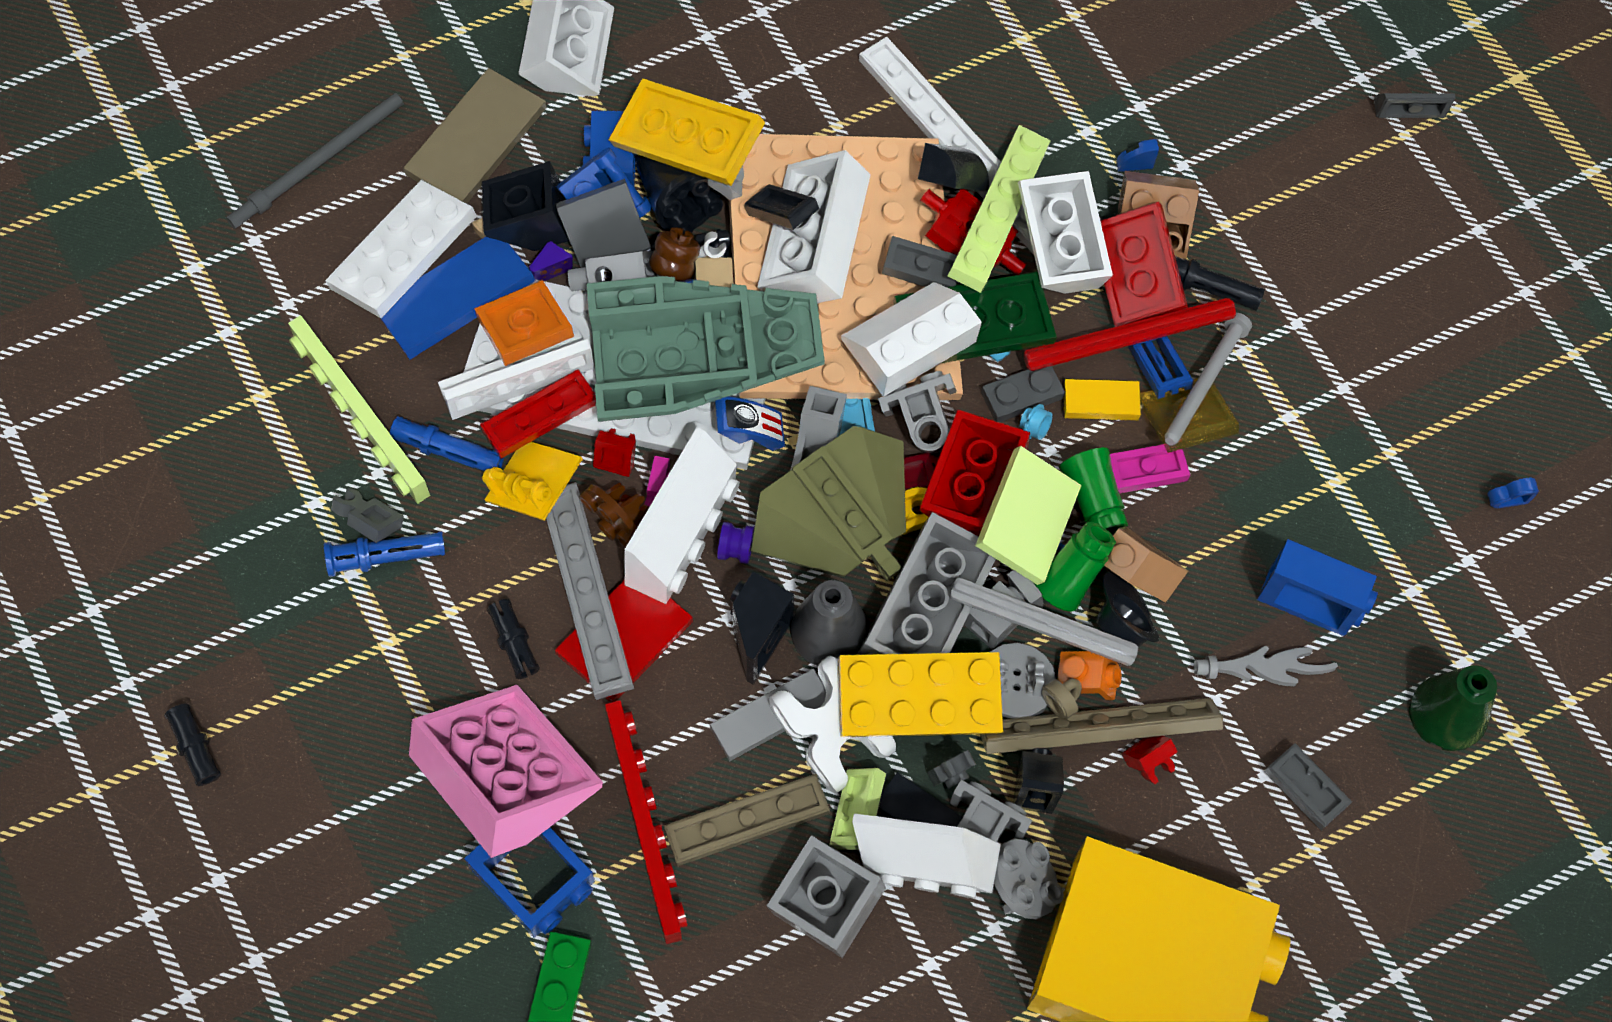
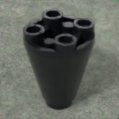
[635,154,723,234]

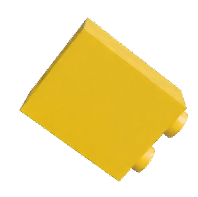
[1027,836,1291,1022]

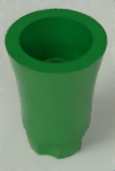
[1059,447,1128,534]
[1034,522,1116,612]

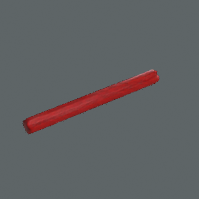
[1024,298,1236,371]

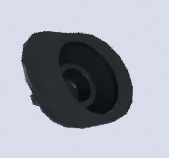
[1096,572,1159,647]

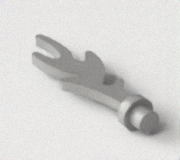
[1194,646,1338,686]

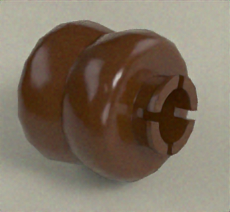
[649,227,700,281]

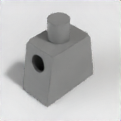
[568,251,656,291]

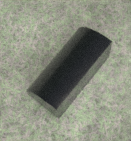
[918,143,989,191]

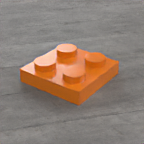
[474,280,574,366]

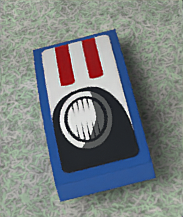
[715,396,785,451]

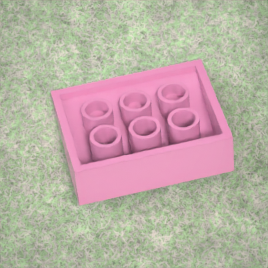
[409,685,603,858]

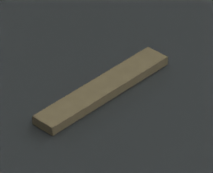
[980,698,1223,754]

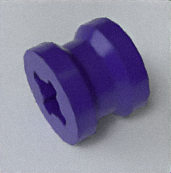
[717,522,755,564]

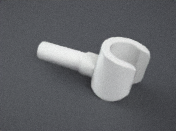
[694,231,726,263]

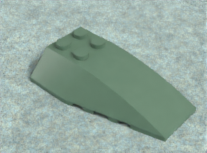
[587,276,825,422]

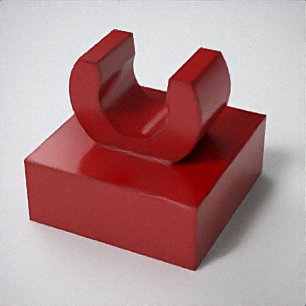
[593,428,636,477]
[1121,736,1178,784]

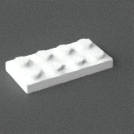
[325,180,477,318]

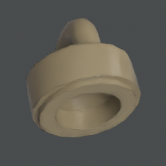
[1042,678,1082,720]

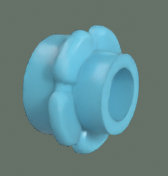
[1020,404,1052,440]

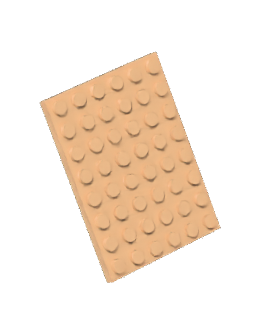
[729,134,963,400]

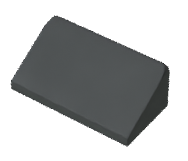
[1374,93,1456,118]

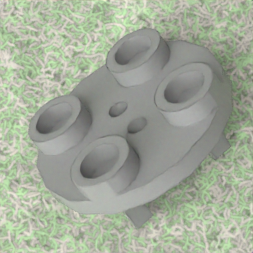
[991,643,1056,719]
[994,839,1064,919]

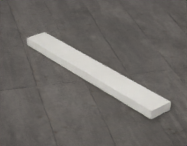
[859,37,1034,255]

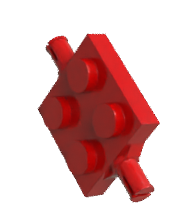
[920,188,1027,275]

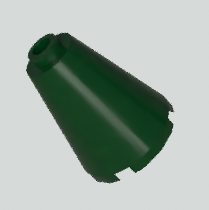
[1409,665,1497,752]

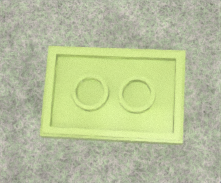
[975,446,1081,585]

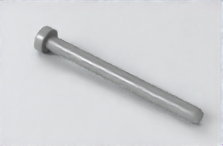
[1164,313,1252,445]

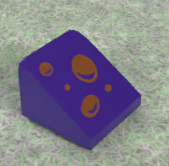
[529,241,573,281]

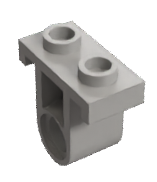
[878,371,957,455]
[950,780,1032,842]

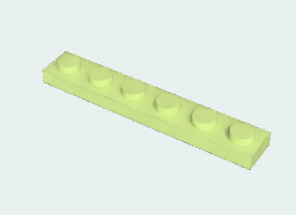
[948,125,1051,293]
[288,315,430,504]

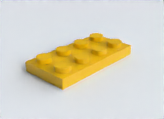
[609,78,765,186]
[838,652,1003,737]

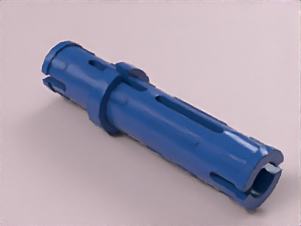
[390,416,505,472]

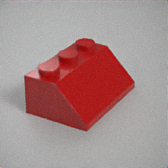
[920,410,1030,537]

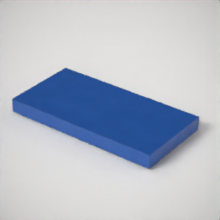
[380,237,535,360]

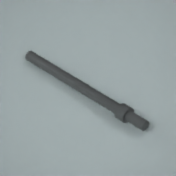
[226,93,404,229]

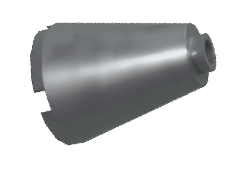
[791,580,869,666]

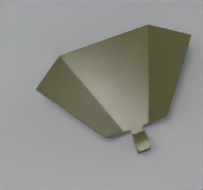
[751,426,906,581]

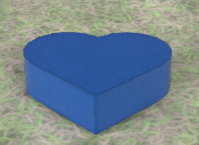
[1487,478,1539,509]

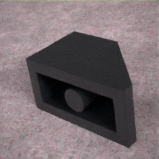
[1013,748,1064,814]

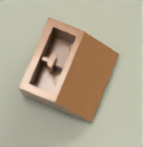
[1117,171,1199,260]

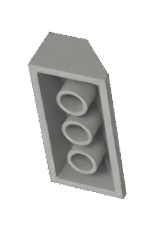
[857,512,996,655]

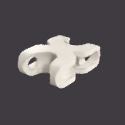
[769,656,896,793]

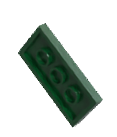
[893,272,1057,364]

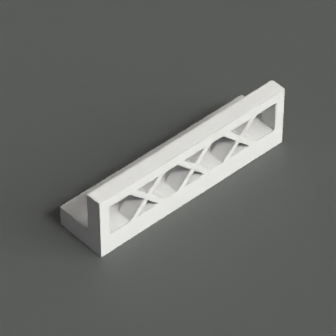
[438,331,594,420]

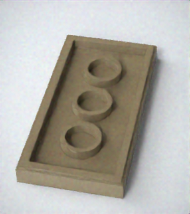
[403,68,547,204]

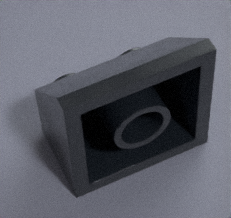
[482,161,569,251]
[730,572,794,685]

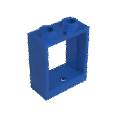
[1257,539,1378,636]
[464,827,595,938]

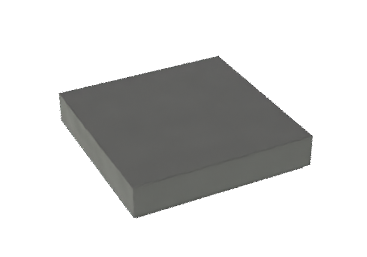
[556,179,651,268]

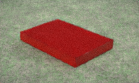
[1100,202,1188,327]
[555,580,693,703]

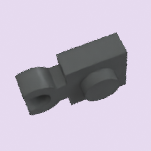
[331,488,404,543]
[927,750,976,788]

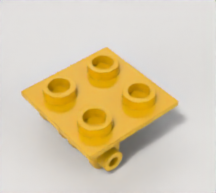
[482,442,583,521]

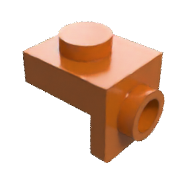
[1057,651,1122,700]

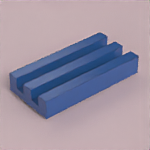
[1128,336,1193,399]

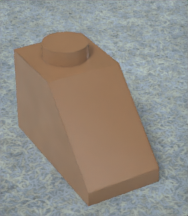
[1104,526,1189,603]

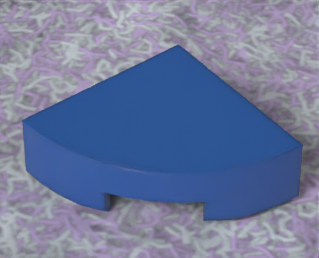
[1116,139,1159,171]

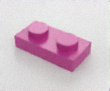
[1110,441,1190,493]

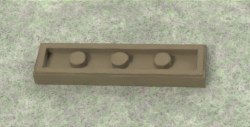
[664,774,830,866]

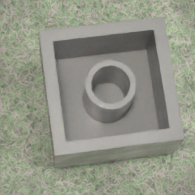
[767,835,886,958]

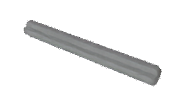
[950,578,1138,666]

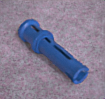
[324,531,445,577]

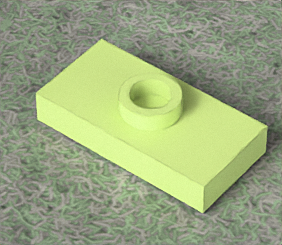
[829,768,886,850]

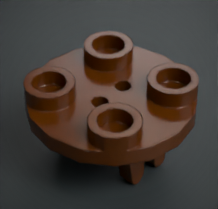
[579,483,649,548]

